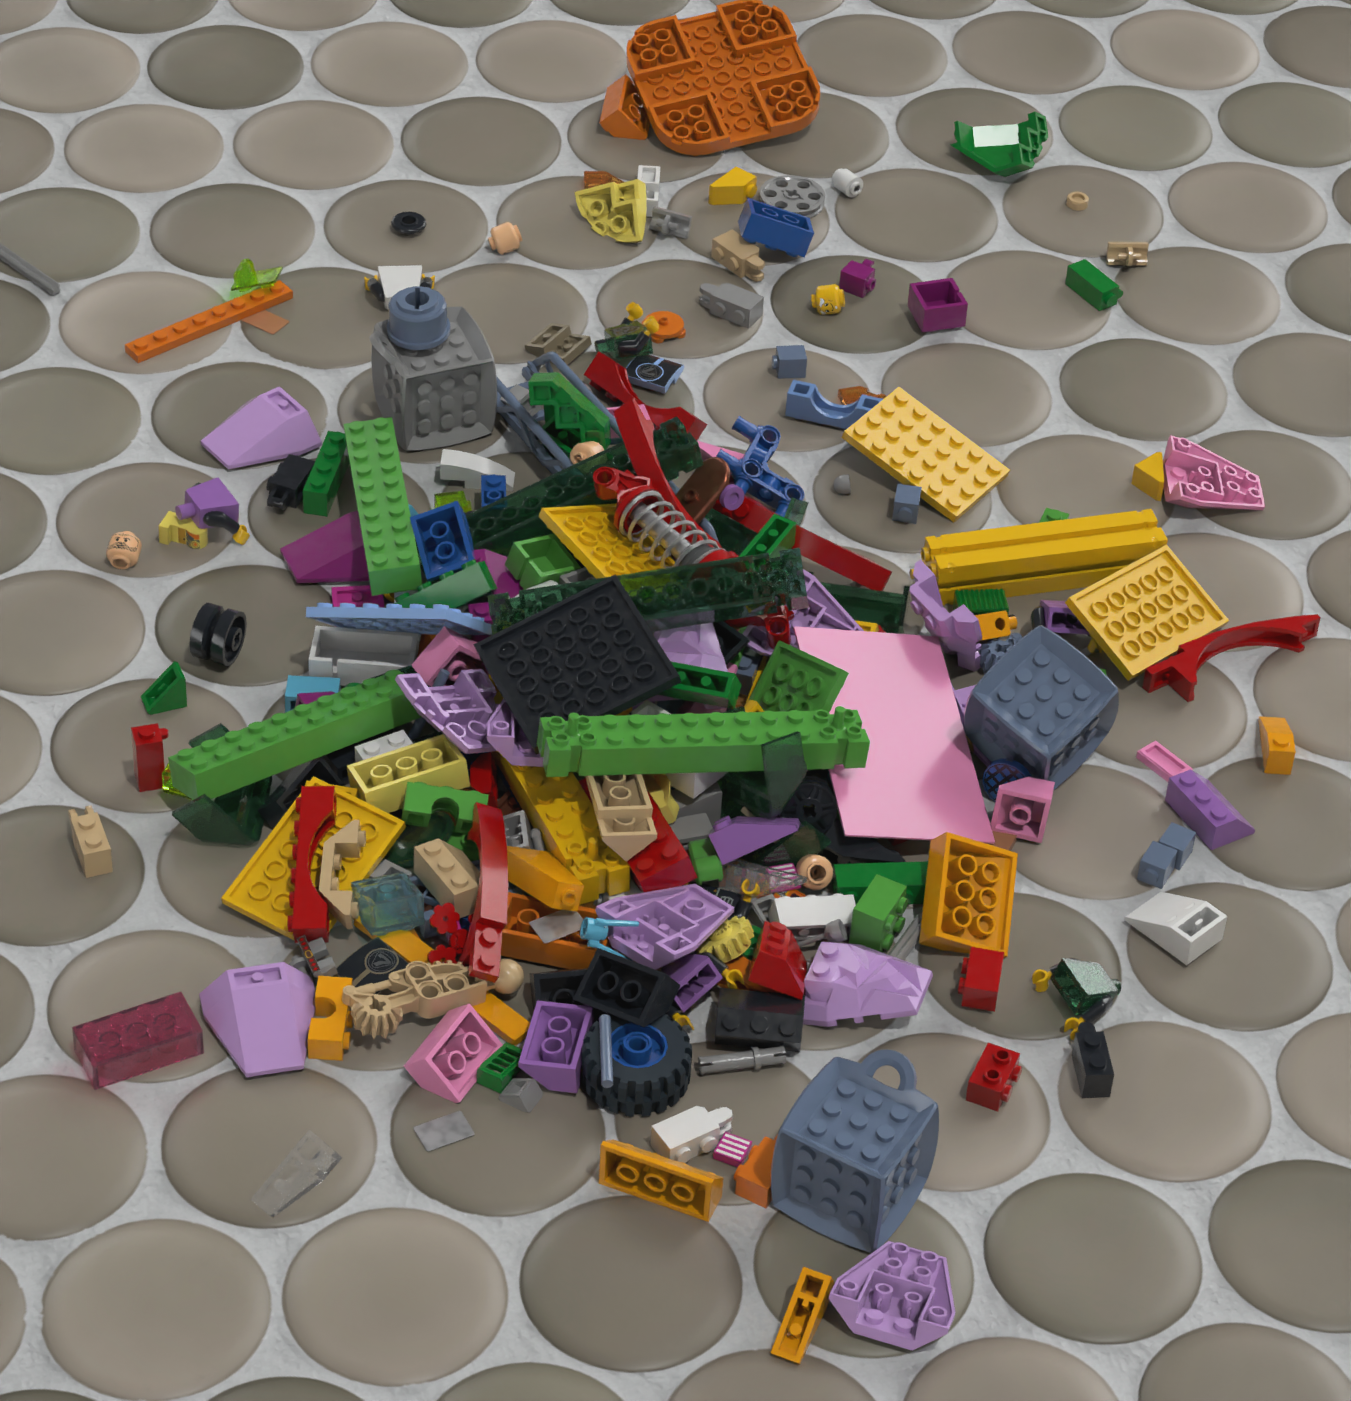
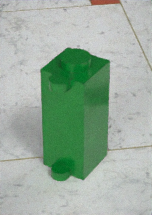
[1065,259,1123,311]

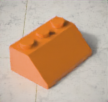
[599,74,650,140]

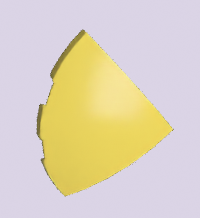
[575,179,647,243]

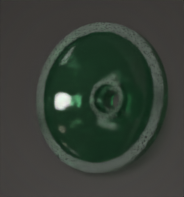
[381,811,454,869]

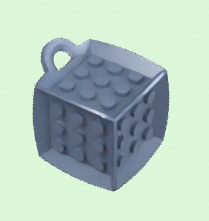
[964,625,1119,789]
[771,1050,939,1253]

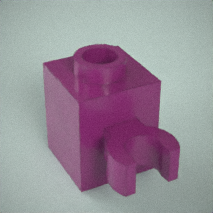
[839,259,876,298]

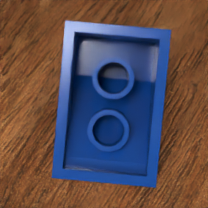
[410,501,475,582]

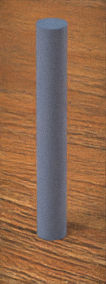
[408,669,450,740]
[599,1014,613,1088]

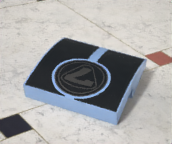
[626,352,684,394]

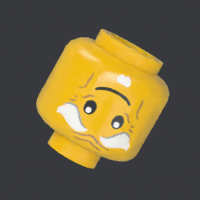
[811,284,845,315]

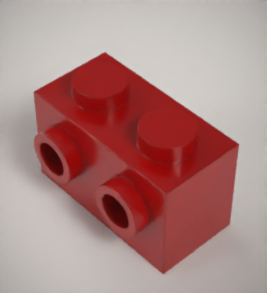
[958,947,1004,1012]
[966,1042,1022,1112]

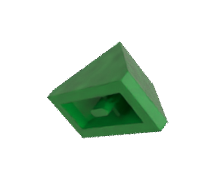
[141,661,187,715]

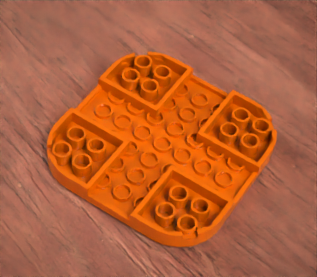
[627,0,820,156]

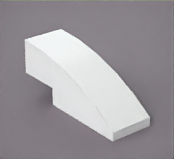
[637,165,660,217]
[440,449,515,491]

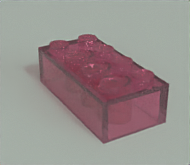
[72,991,204,1090]

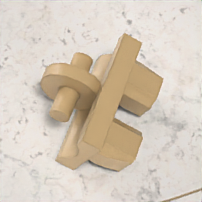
[1106,242,1149,266]

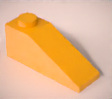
[1258,716,1296,775]
[771,1267,835,1365]

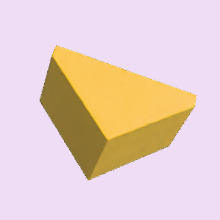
[1131,452,1164,501]

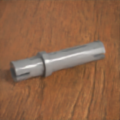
[698,1045,786,1075]

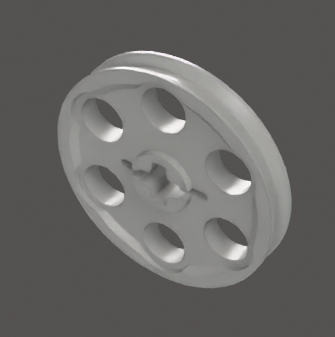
[759,175,825,218]

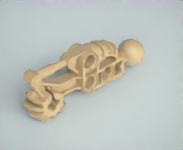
[342,959,524,1039]

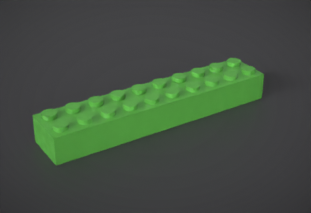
[344,417,422,596]
[168,670,422,804]

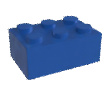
[738,198,814,258]

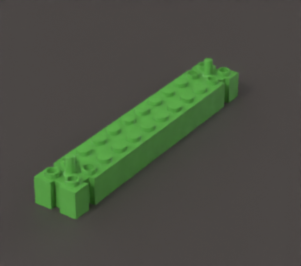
[537,706,870,777]

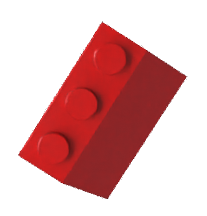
[748,921,807,1000]

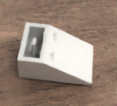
[1124,892,1227,965]

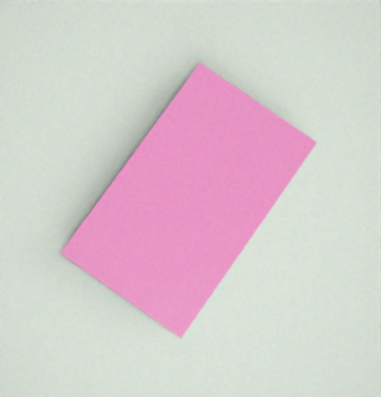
[793,626,995,844]

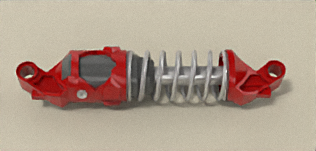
[593,467,794,649]

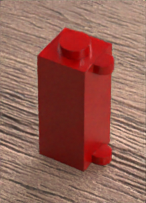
[131,723,172,792]

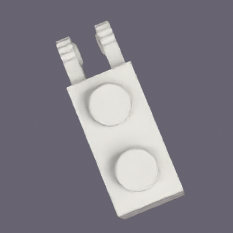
[650,1106,733,1163]

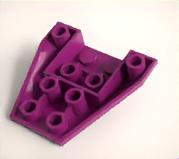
[280,511,369,583]

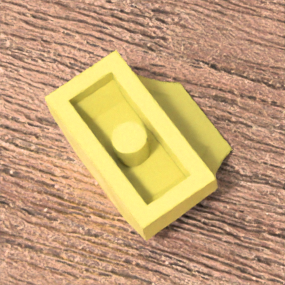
[642,774,680,824]

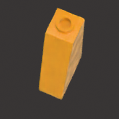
[507,846,584,912]

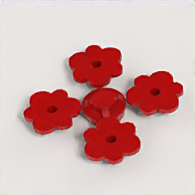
[427,902,473,965]

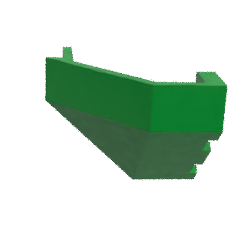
[950,112,1048,177]
[528,372,611,451]

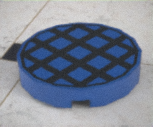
[983,758,1032,802]

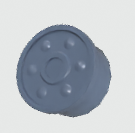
[387,286,450,350]

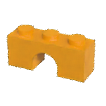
[307,976,354,1061]

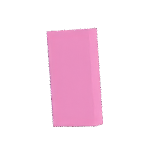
[1136,740,1193,782]

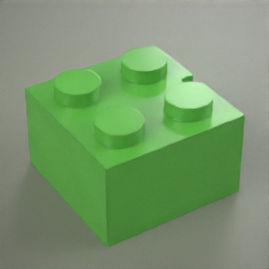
[505,534,581,590]
[849,874,908,953]

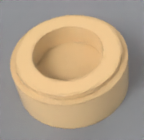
[1066,192,1089,211]

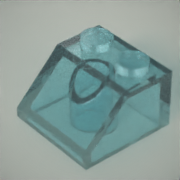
[351,872,424,936]

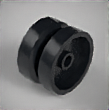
[189,603,247,666]

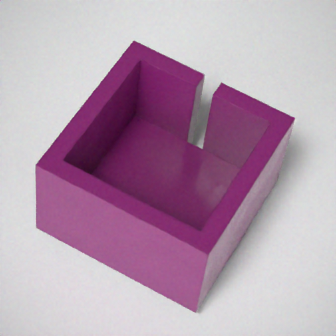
[907,278,968,332]

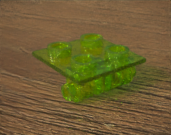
[231,258,283,292]

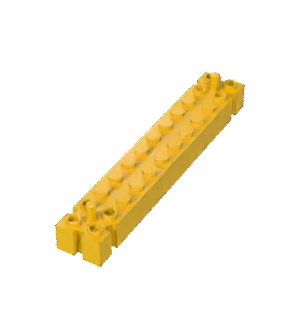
[489,674,630,905]

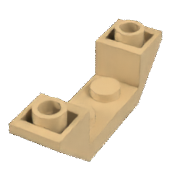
[319,820,366,929]

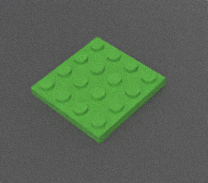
[749,640,849,712]

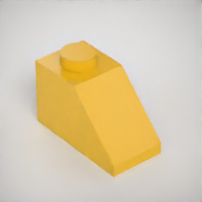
[708,167,757,205]

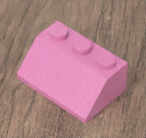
[404,1003,503,1103]

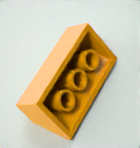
[599,1139,724,1222]

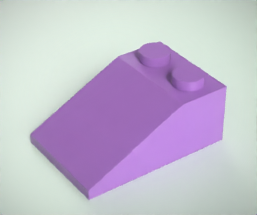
[709,815,800,865]

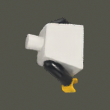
[364,265,435,310]

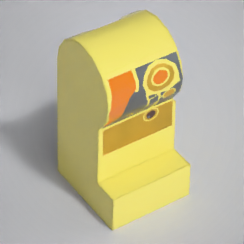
[159,511,208,549]

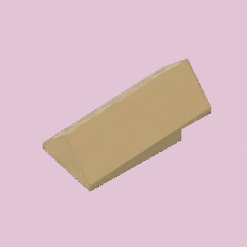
[585,774,657,862]

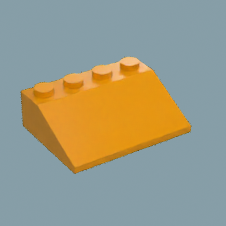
[919,832,1018,958]

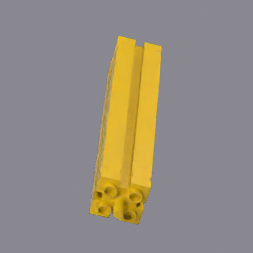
[910,509,1168,606]

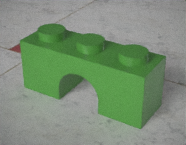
[401,782,489,834]

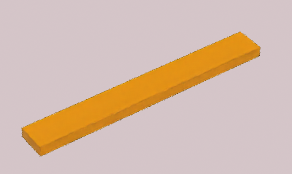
[354,904,530,1046]

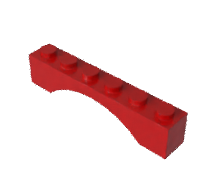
[584,351,708,448]
[288,786,337,943]

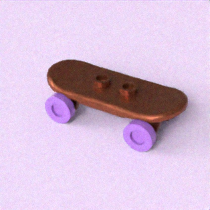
[653,457,744,561]

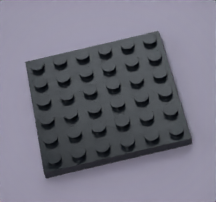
[473,574,681,755]

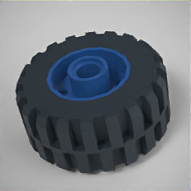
[581,1014,692,1117]

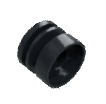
[780,771,837,837]

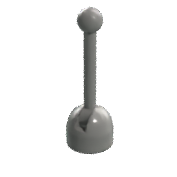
[797,919,847,947]

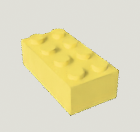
[347,734,470,813]

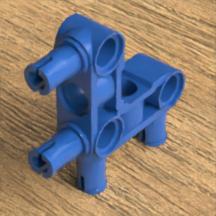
[716,416,805,519]

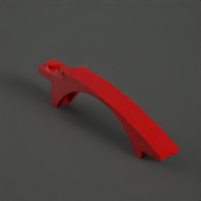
[613,398,722,548]
[712,496,892,594]
[1142,614,1321,702]
[459,802,508,983]

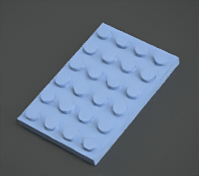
[306,603,494,636]

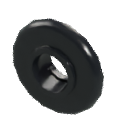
[391,211,427,234]

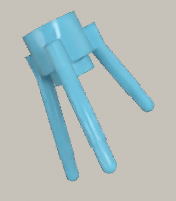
[580,917,639,961]

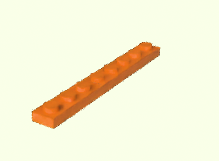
[125,280,293,363]

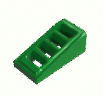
[477,1042,522,1094]

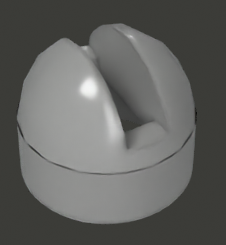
[833,474,851,494]

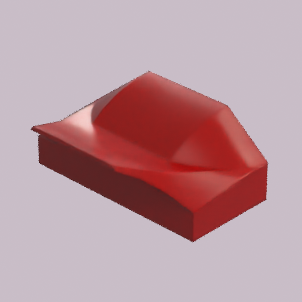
[470,752,498,808]

